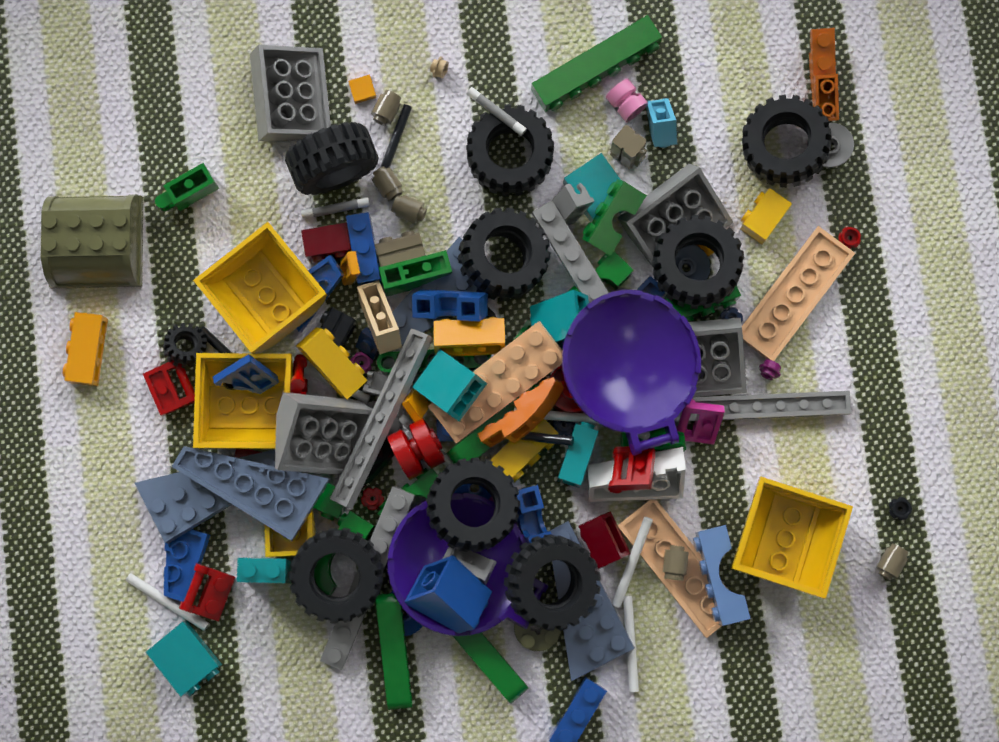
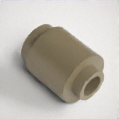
[371,90,401,126]
[372,166,404,202]
[391,195,427,224]
[876,544,909,581]
[663,545,689,581]

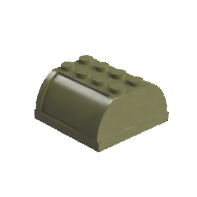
[41,194,143,289]

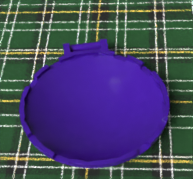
[562,290,701,456]
[387,493,549,636]

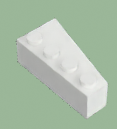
[587,447,686,502]

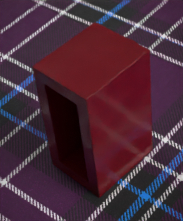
[301,222,352,264]
[578,511,630,569]

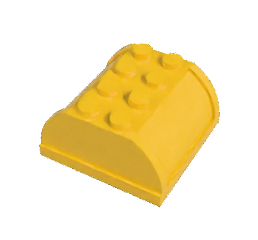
[193,222,327,354]
[193,353,294,449]
[731,477,853,599]

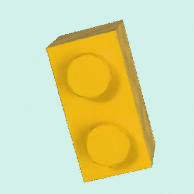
[740,188,792,245]

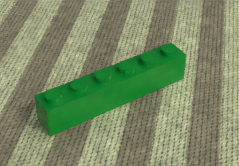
[531,15,662,112]

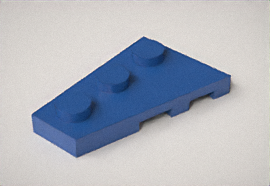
[296,255,344,333]
[164,529,210,602]

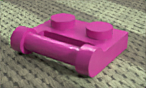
[676,399,725,444]

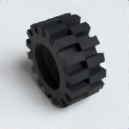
[163,323,207,368]

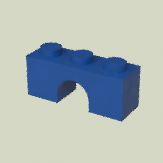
[346,212,382,286]
[412,289,488,321]
[517,485,551,544]
[548,677,607,742]

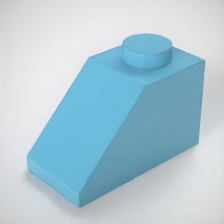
[646,99,677,148]

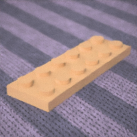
[742,226,855,361]
[428,321,562,443]
[618,499,728,638]

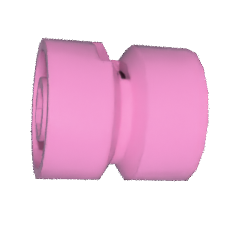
[606,78,648,122]

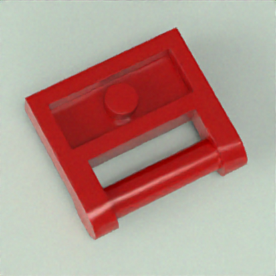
[290,354,308,395]
[143,361,195,417]
[608,446,655,494]
[179,563,235,621]

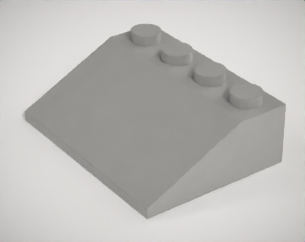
[250,45,331,142]
[617,164,733,265]
[689,318,747,397]
[275,392,373,474]

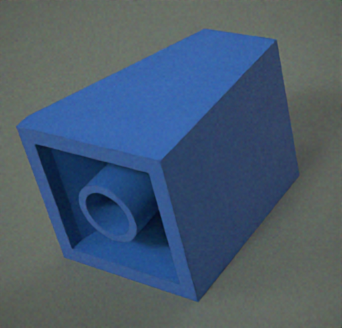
[404,555,492,634]

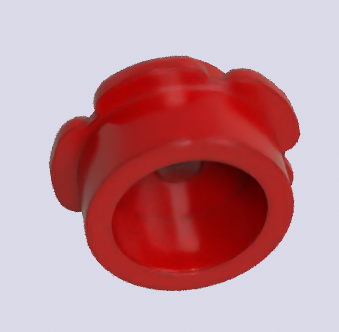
[838,227,861,249]
[361,487,384,510]

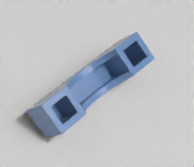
[693,525,751,626]

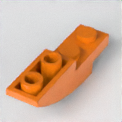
[809,28,839,121]
[478,377,564,447]

